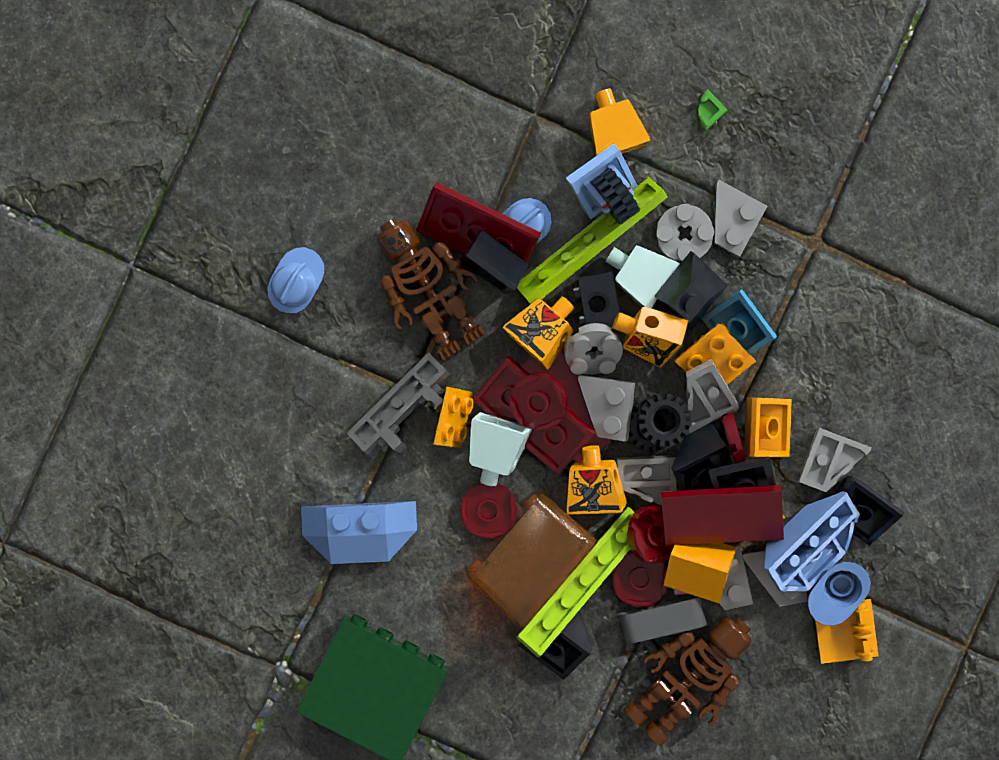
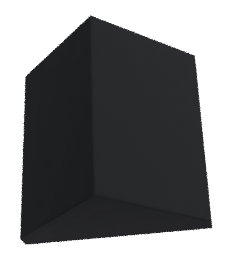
[459,230,529,294]
[709,456,776,489]
[834,476,904,546]

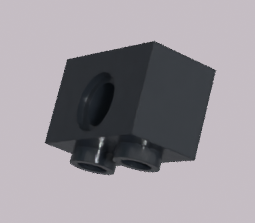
[573,272,620,332]

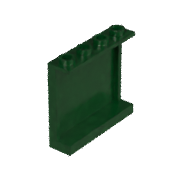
[296,614,449,760]

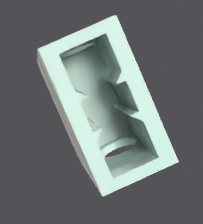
[605,245,679,308]
[469,412,532,486]

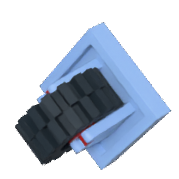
[566,144,640,225]

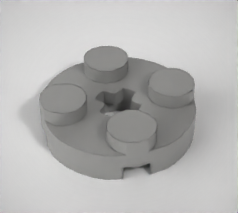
[656,204,715,262]
[564,323,623,375]

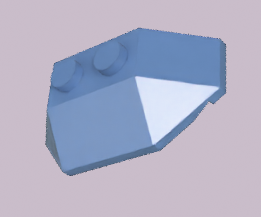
[764,492,860,592]
[301,501,417,564]

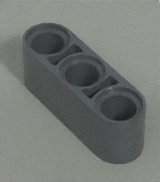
[619,596,707,644]

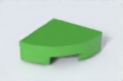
[698,90,727,131]

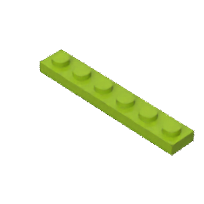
[516,177,668,305]
[516,507,635,657]

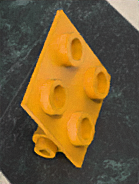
[674,323,756,385]
[434,387,474,448]
[815,599,879,664]

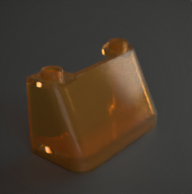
[467,491,597,629]

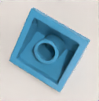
[701,290,777,355]

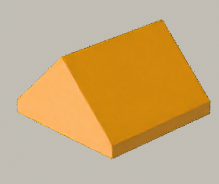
[744,397,792,457]
[664,543,737,604]

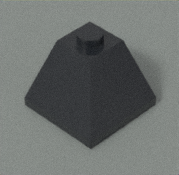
[654,251,727,330]
[671,423,733,491]
[518,611,592,680]

